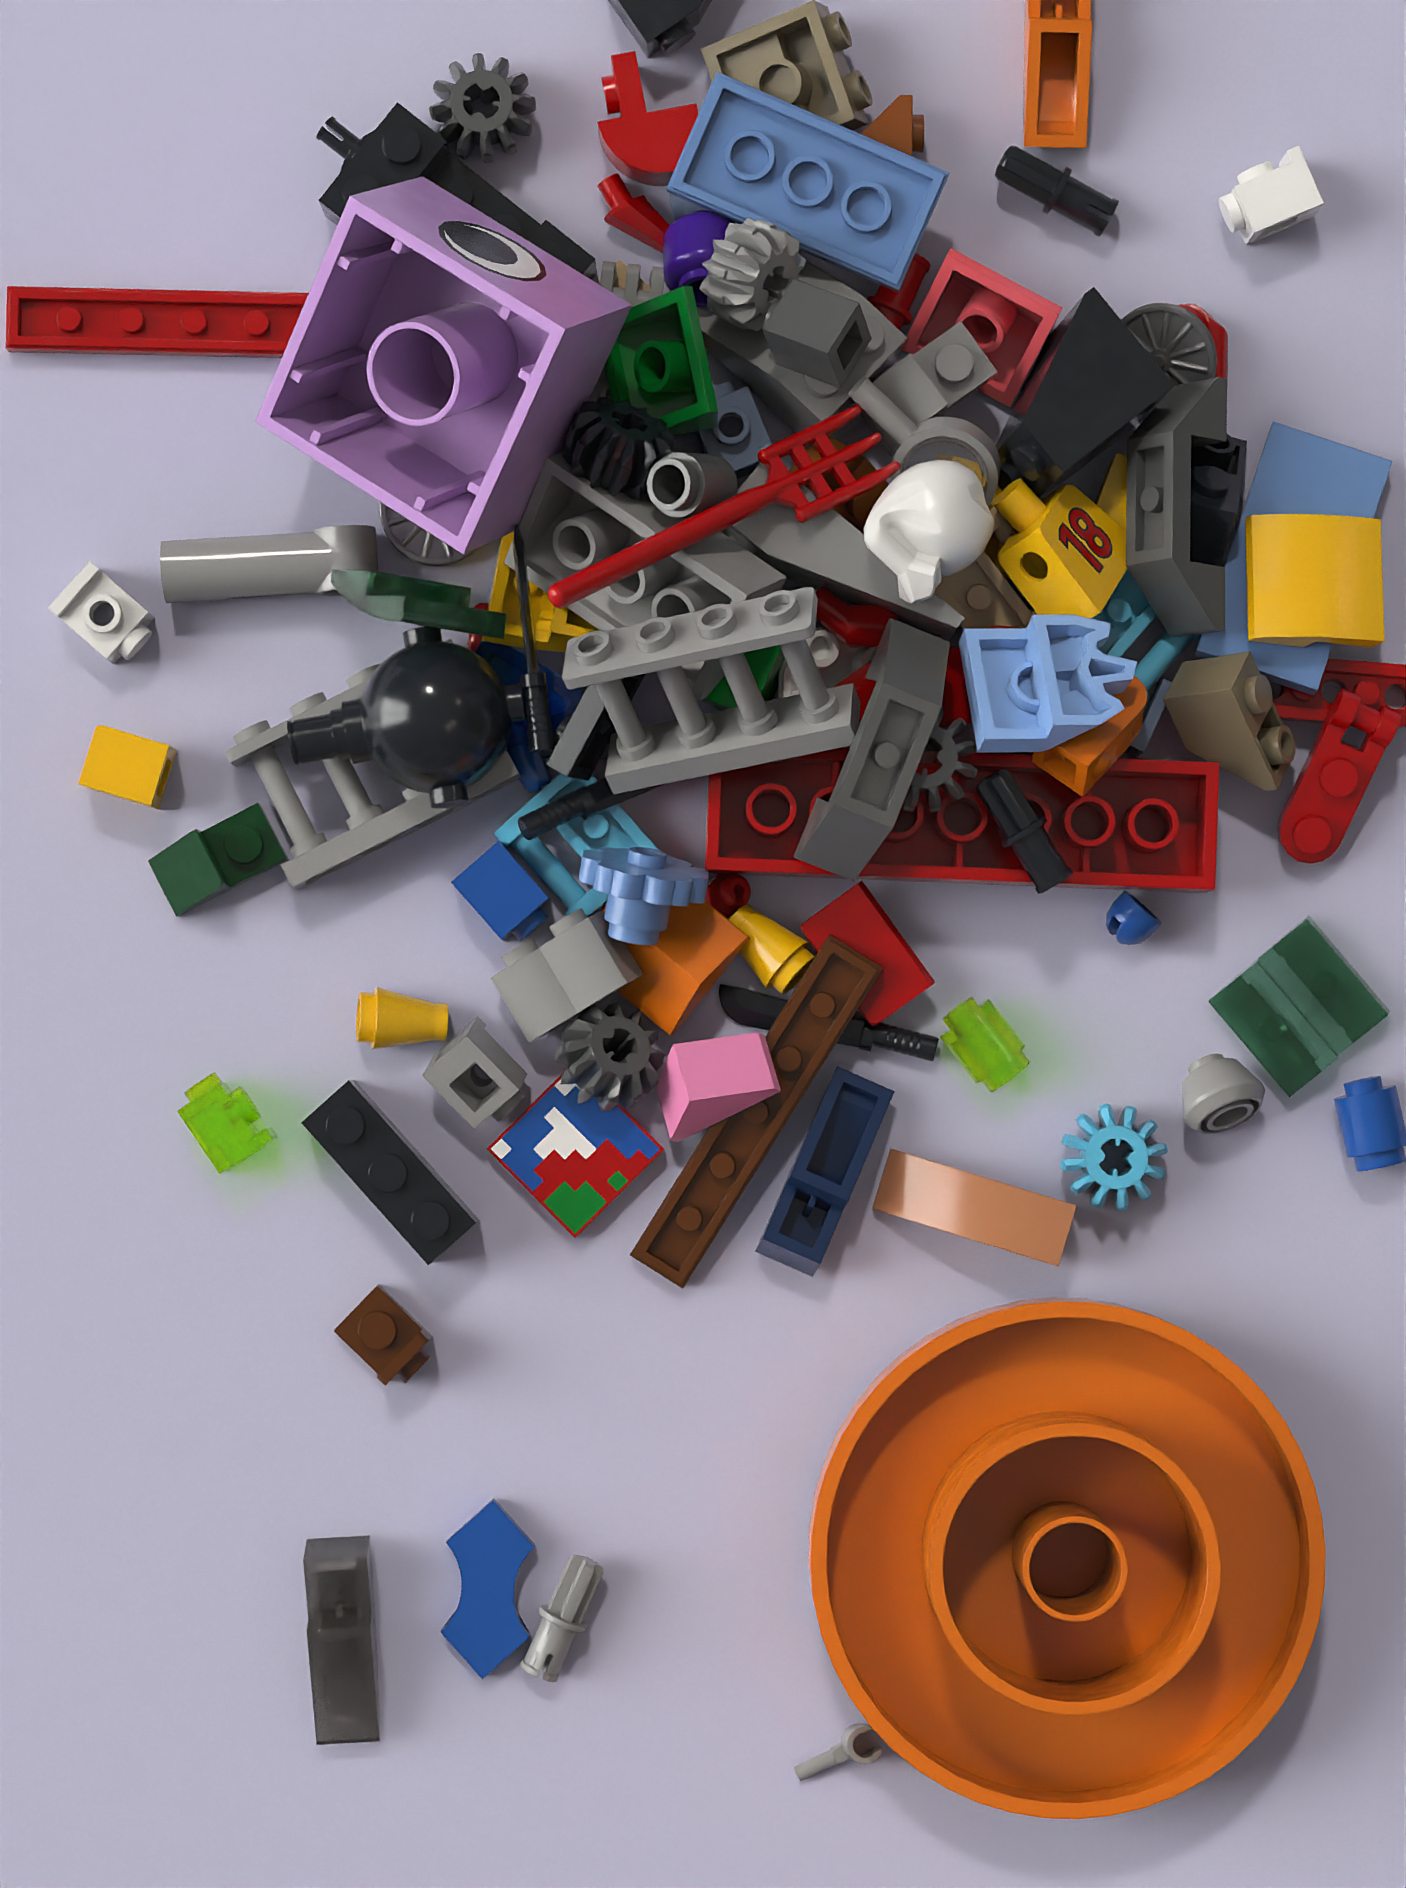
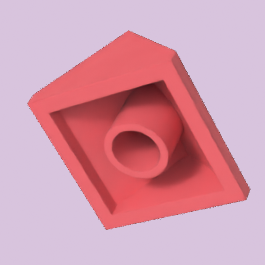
[901,248,1062,407]

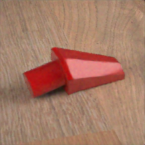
[597,173,670,253]

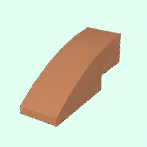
[872,1148,1077,1266]

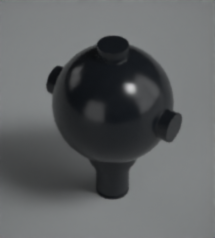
[287,626,526,809]

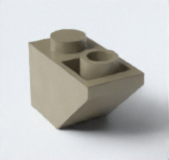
[1163,651,1296,791]

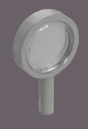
[848,376,1001,506]

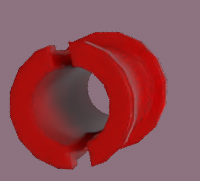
[867,253,931,330]

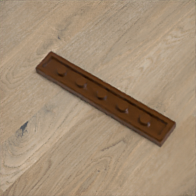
[630,934,884,1289]

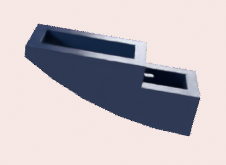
[755,1066,895,1277]

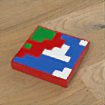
[487,1069,664,1238]

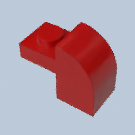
[597,51,698,186]

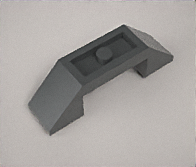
[1126,377,1227,637]
[793,618,950,881]

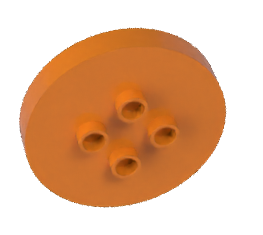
[808,1297,1326,1819]

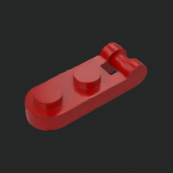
[1277,689,1401,864]

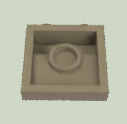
[701,0,873,131]

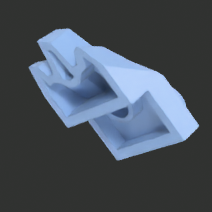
[958,615,1138,752]

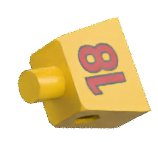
[992,478,1127,618]

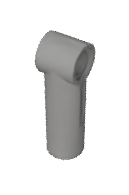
[160,525,380,603]

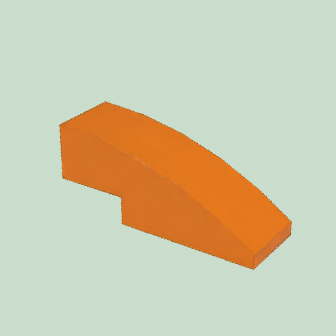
[1023,0,1093,148]

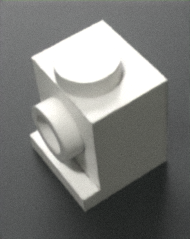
[1219,146,1324,245]
[48,561,155,664]

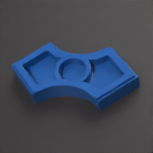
[440,1498,535,1679]

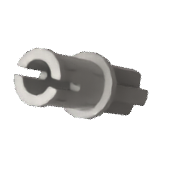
[520,1555,603,1682]

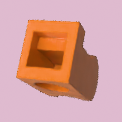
[1032,676,1147,797]

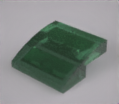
[331,570,506,639]
[1208,915,1390,1098]

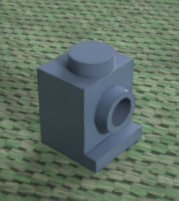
[695,382,773,479]

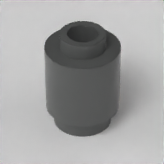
[647,452,737,518]

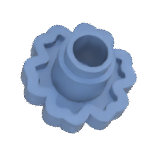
[578,847,709,945]

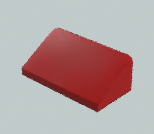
[801,880,936,1026]

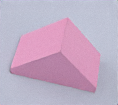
[656,1032,781,1142]

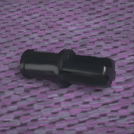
[995,146,1119,237]
[976,769,1074,894]

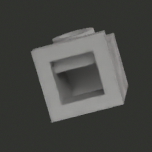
[422,1016,527,1129]

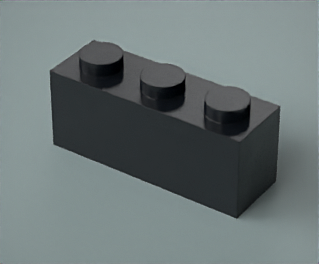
[301,1080,480,1265]

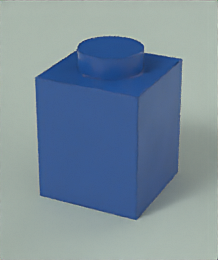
[451,841,551,942]

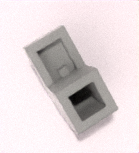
[855,321,998,457]

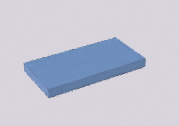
[666,72,950,293]
[1194,421,1392,696]

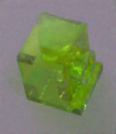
[177,1072,279,1174]

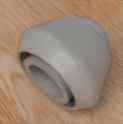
[1182,1054,1265,1134]

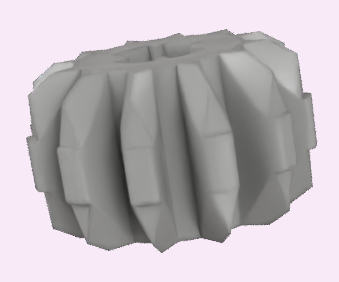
[699,217,806,331]

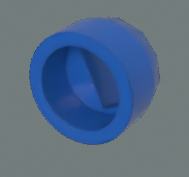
[1106,890,1162,945]

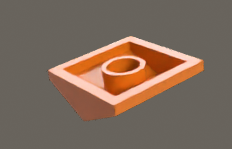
[604,900,750,1036]

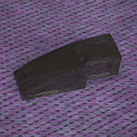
[303,1535,380,1745]

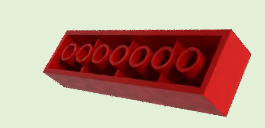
[705,747,1220,893]

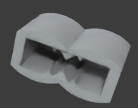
[491,908,644,1043]

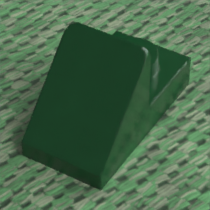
[148,803,289,917]

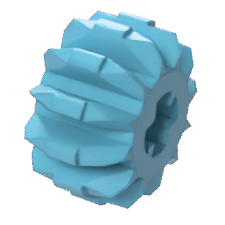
[1059,1104,1168,1211]

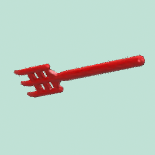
[548,404,901,609]

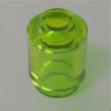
[939,996,1030,1092]

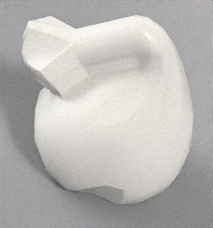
[864,460,994,604]

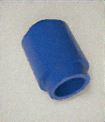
[1334,1076,1406,1172]

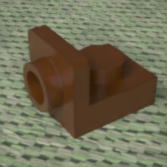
[334,1284,433,1386]

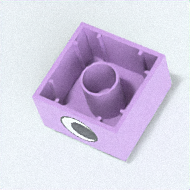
[255,176,632,554]

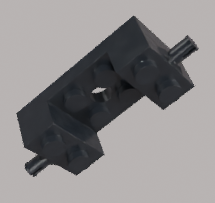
[316,102,597,280]

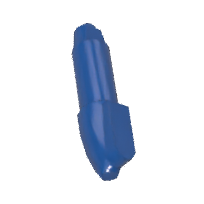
[503,681,551,793]

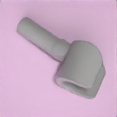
[794,1723,883,1781]

